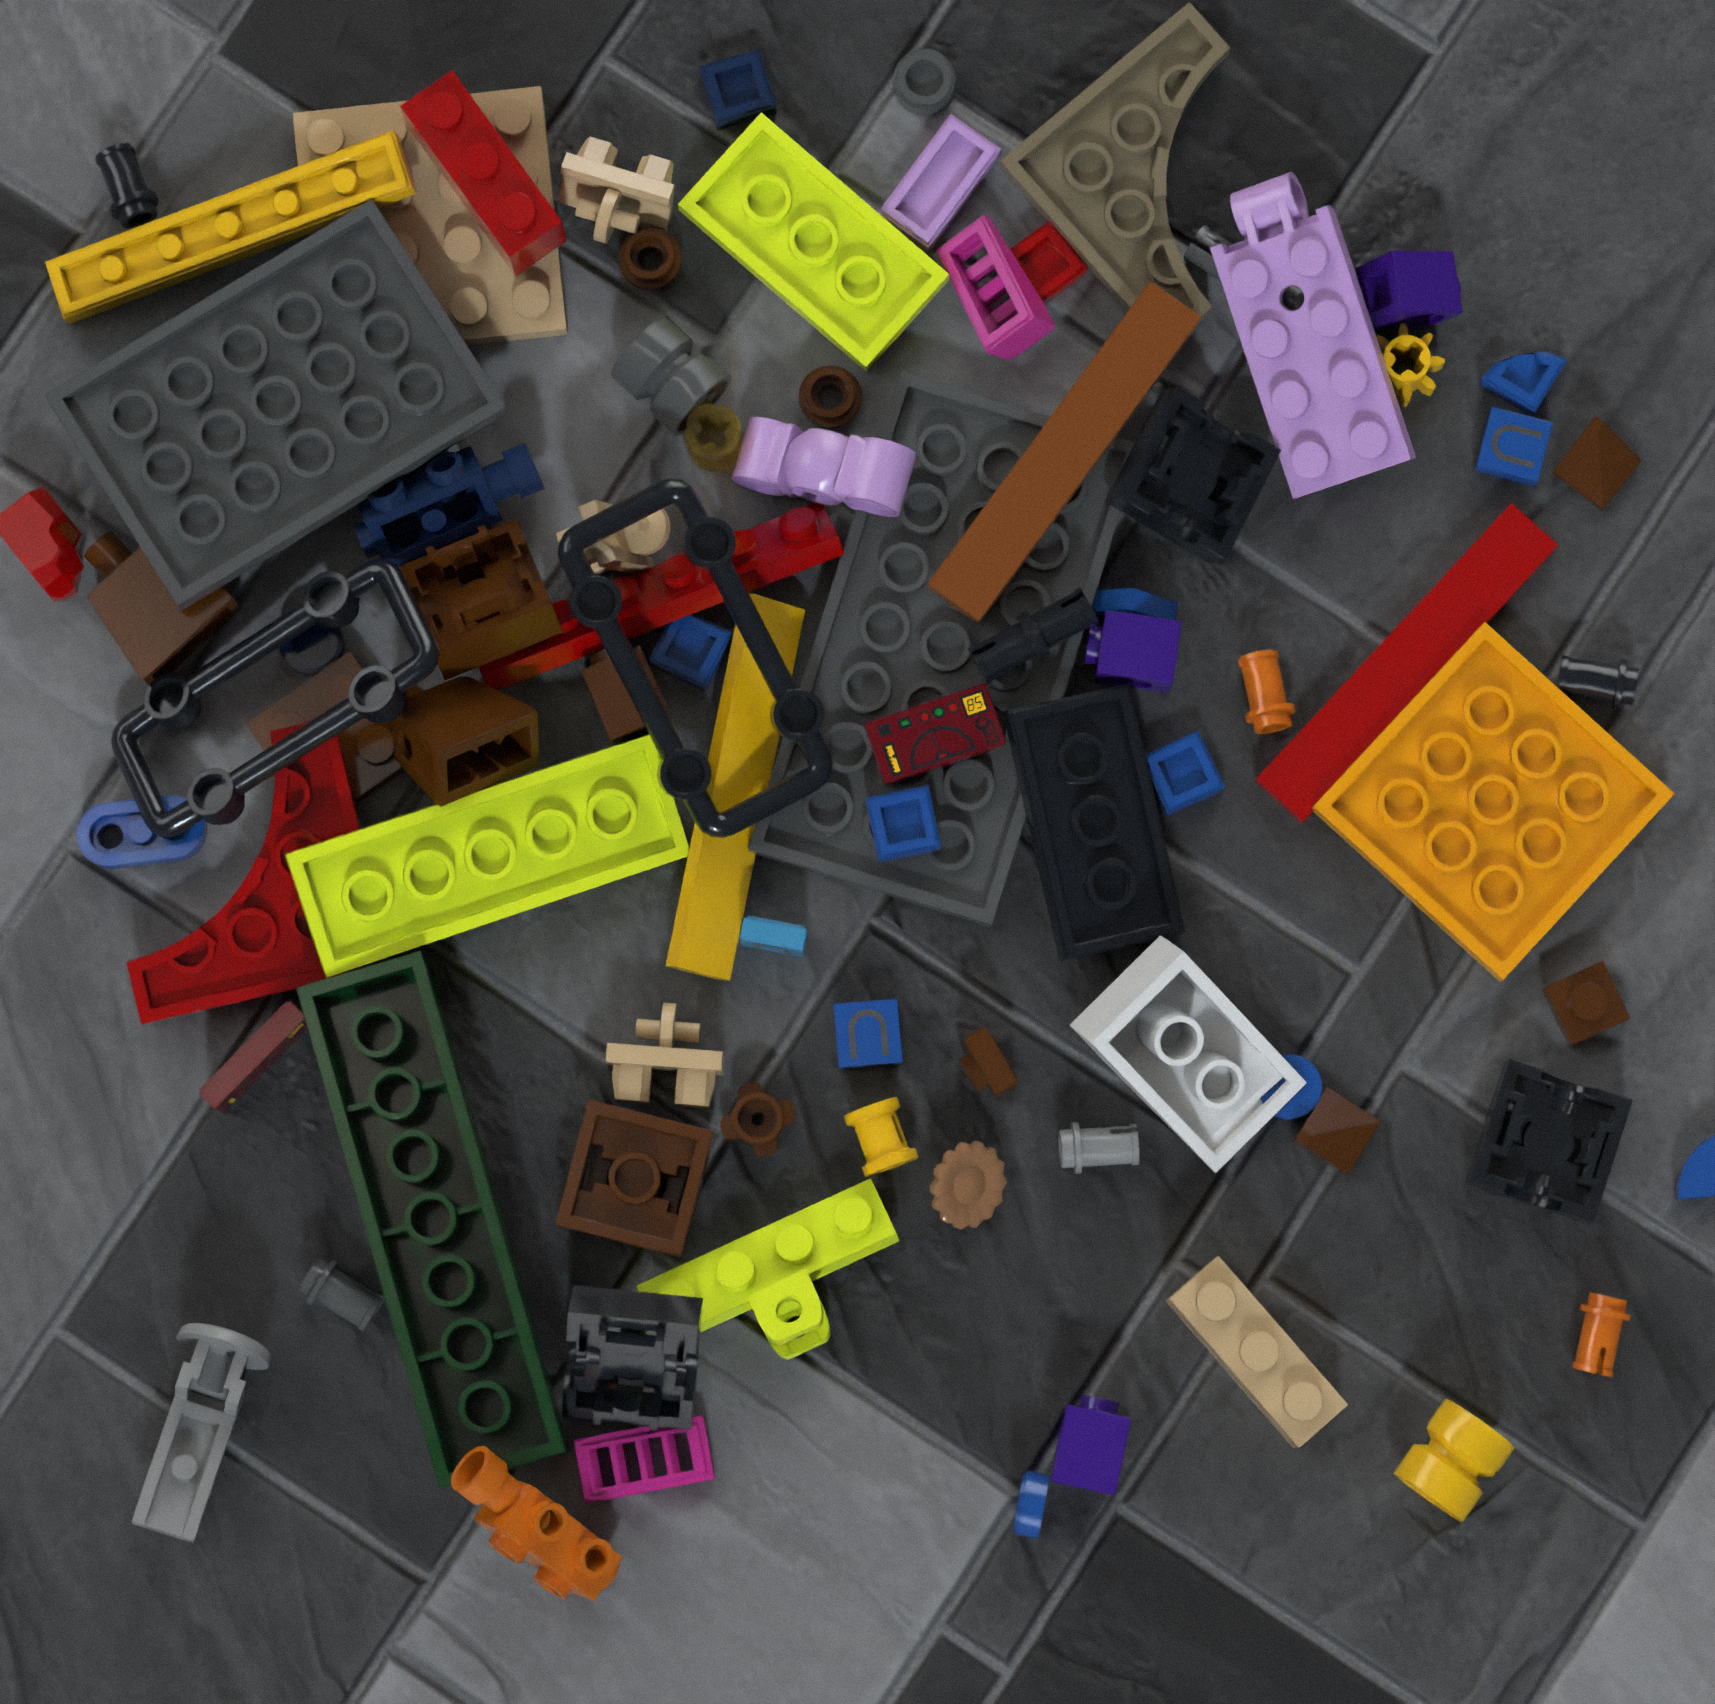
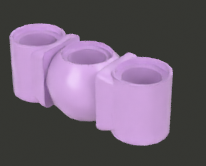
[731,417,917,517]

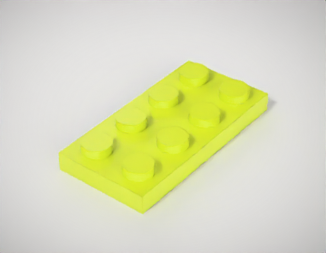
[678,112,949,372]

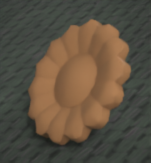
[930,1141,1007,1229]

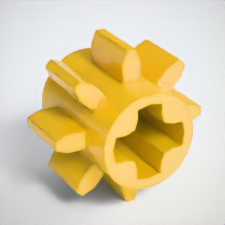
[1376,324,1445,407]

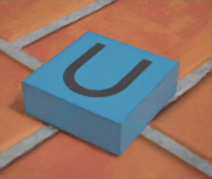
[740,915,808,958]

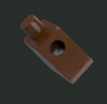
[84,531,241,685]
[392,676,540,807]

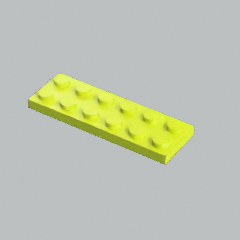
[284,734,690,978]

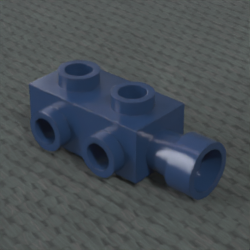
[352,442,545,566]

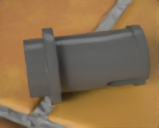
[298,1258,385,1332]

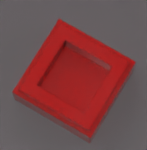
[1010,221,1088,305]

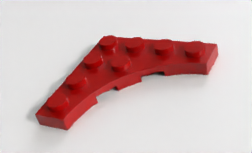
[126,722,392,1024]

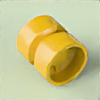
[1393,1399,1515,1522]

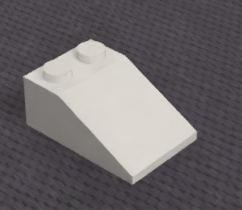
[1070,935,1307,1173]

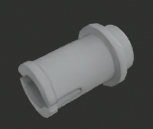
[1058,1122,1139,1174]

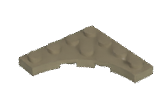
[999,2,1230,321]

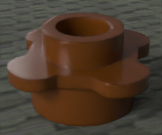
[720,1082,796,1157]

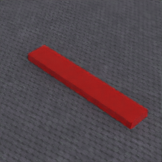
[1254,503,1558,824]

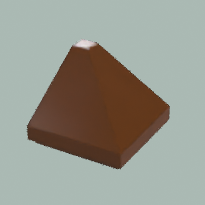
[1552,416,1641,511]
[1292,1087,1381,1176]

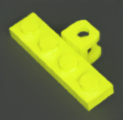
[636,1178,899,1360]

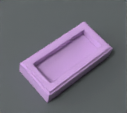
[878,114,1002,253]

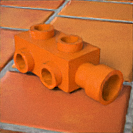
[451,1446,623,1601]

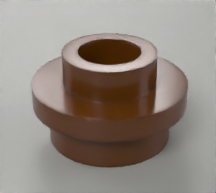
[619,227,682,291]
[799,365,862,429]

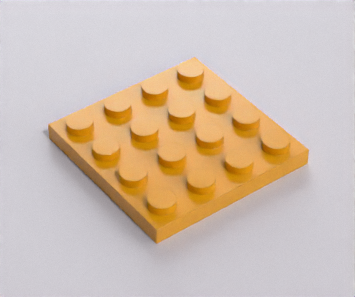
[1312,622,1675,982]

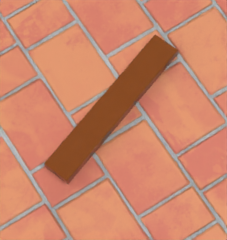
[927,281,1202,625]

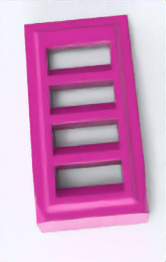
[936,215,1056,360]
[574,1415,715,1504]

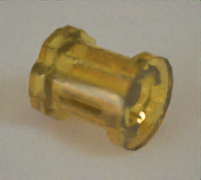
[685,403,743,472]

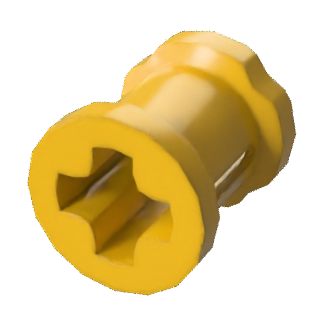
[844,1097,919,1177]

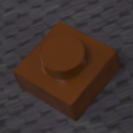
[1541,961,1630,1047]
[958,1026,1018,1099]

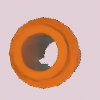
[1238,649,1296,734]
[1571,1292,1631,1377]

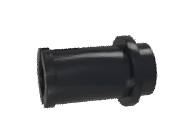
[95,143,159,228]
[1557,655,1639,710]

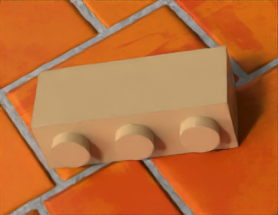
[1165,1256,1348,1448]

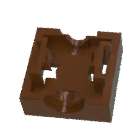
[399,519,563,680]
[555,1099,715,1259]

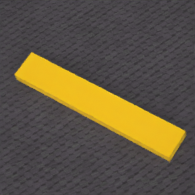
[45,130,418,324]
[665,593,805,981]

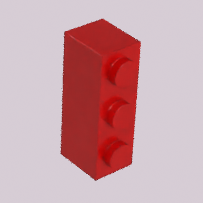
[400,70,567,276]

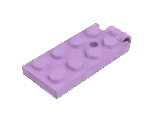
[1210,172,1416,499]

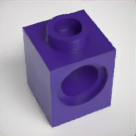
[1356,251,1463,330]
[1084,610,1182,694]
[1049,1395,1131,1495]

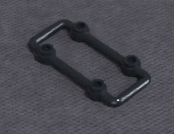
[558,478,833,838]
[111,559,440,837]

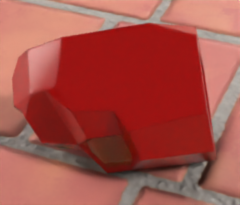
[0,486,84,601]

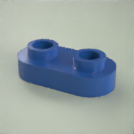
[76,795,207,869]

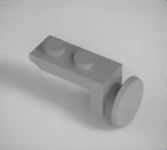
[132,1323,271,1543]

